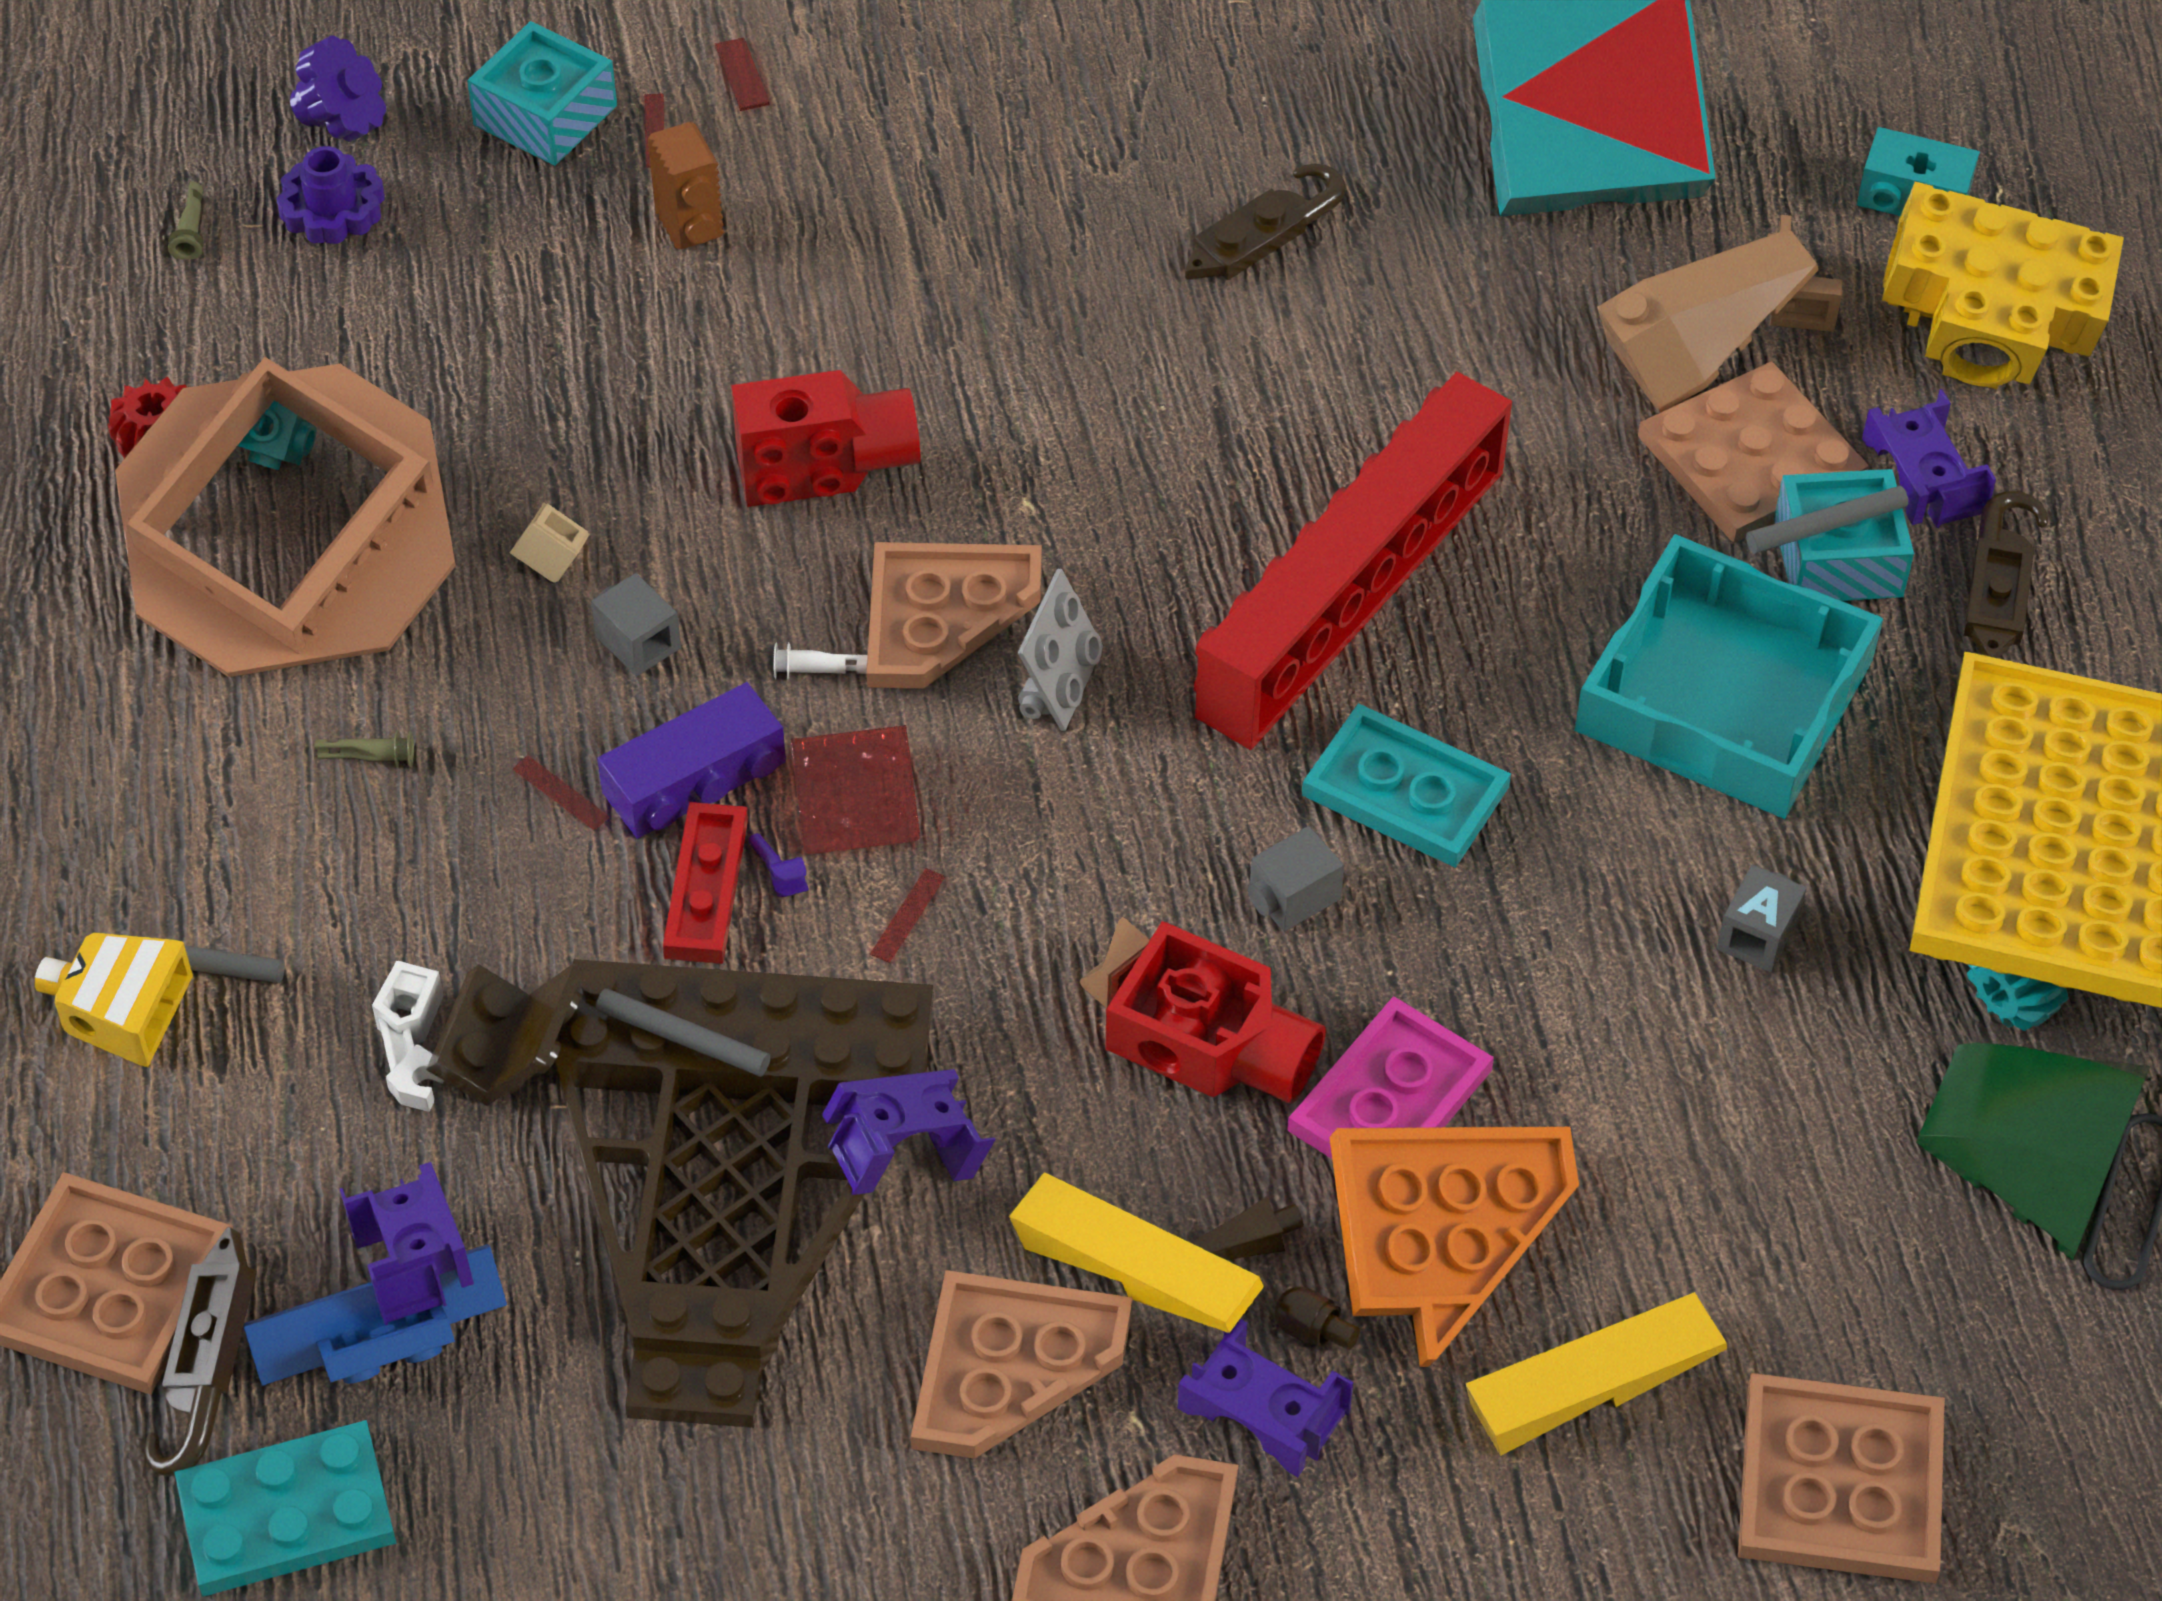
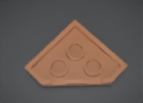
[866,542,1042,689]
[911,1270,1133,1459]
[1012,1454,1238,1601]

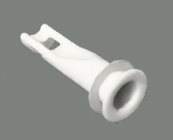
[774,642,868,680]

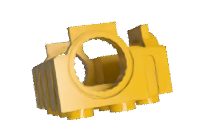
[1882,181,2124,389]

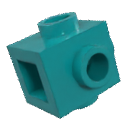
[237,400,317,470]

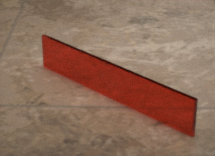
[644,93,664,168]
[513,756,610,831]
[870,868,945,963]

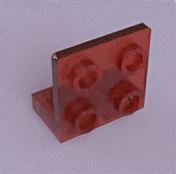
[789,725,920,855]

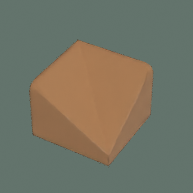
[1080,917,1150,1008]

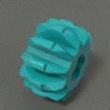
[1966,965,2069,1031]

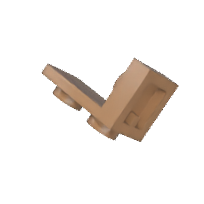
[1767,215,1842,332]

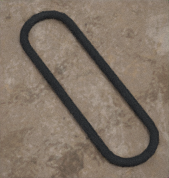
[2084,1113,2162,1290]

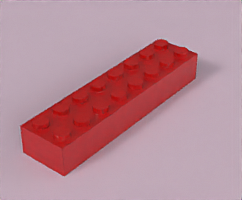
[1193,371,1512,750]

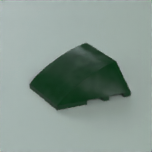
[1916,1043,2151,1260]

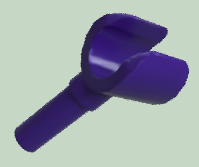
[748,833,809,897]

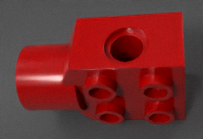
[731,370,921,507]
[1105,921,1326,1104]

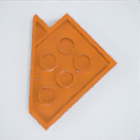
[1329,1127,1579,1367]

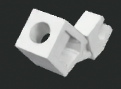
[372,961,444,1112]

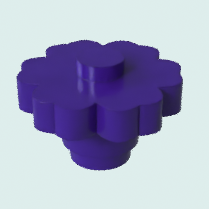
[290,35,386,142]
[276,146,385,244]

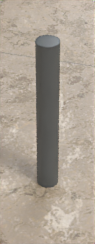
[1746,485,1908,554]
[185,945,285,983]
[596,988,770,1077]

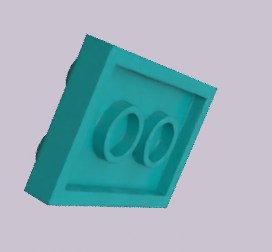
[1302,703,1511,868]
[174,1420,397,1597]

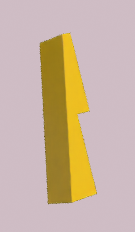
[1009,1172,1264,1333]
[1466,1292,1727,1456]

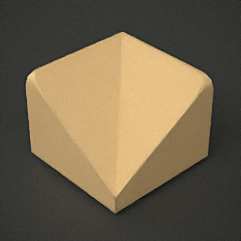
[510,503,590,583]

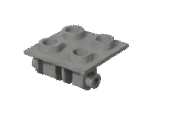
[1018,569,1103,731]

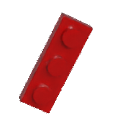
[663,802,748,964]

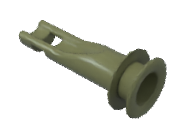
[168,181,204,259]
[315,730,414,768]

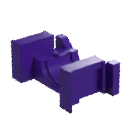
[1862,389,1996,528]
[822,1069,996,1195]
[340,1162,474,1326]
[1177,1319,1354,1477]

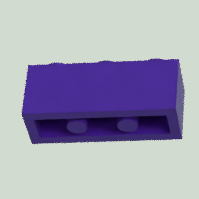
[597,682,786,839]

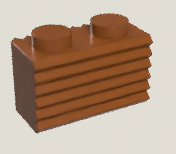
[648,122,724,250]

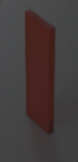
[715,37,770,111]

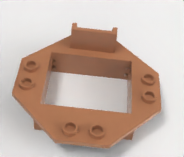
[115,357,456,677]

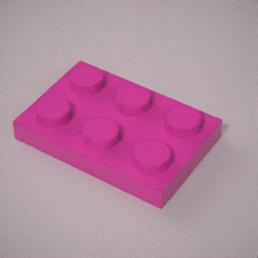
[1288,996,1494,1159]

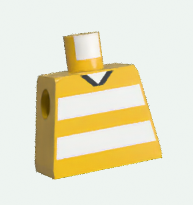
[35,933,193,1067]

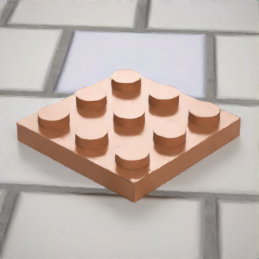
[1638,361,1869,544]
[0,1172,233,1395]
[1738,1373,1945,1584]

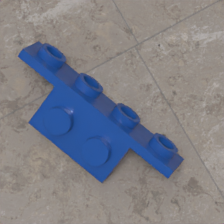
[243,1244,507,1386]

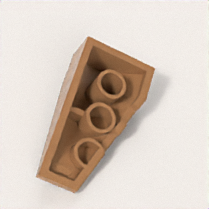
[1597,229,1819,413]

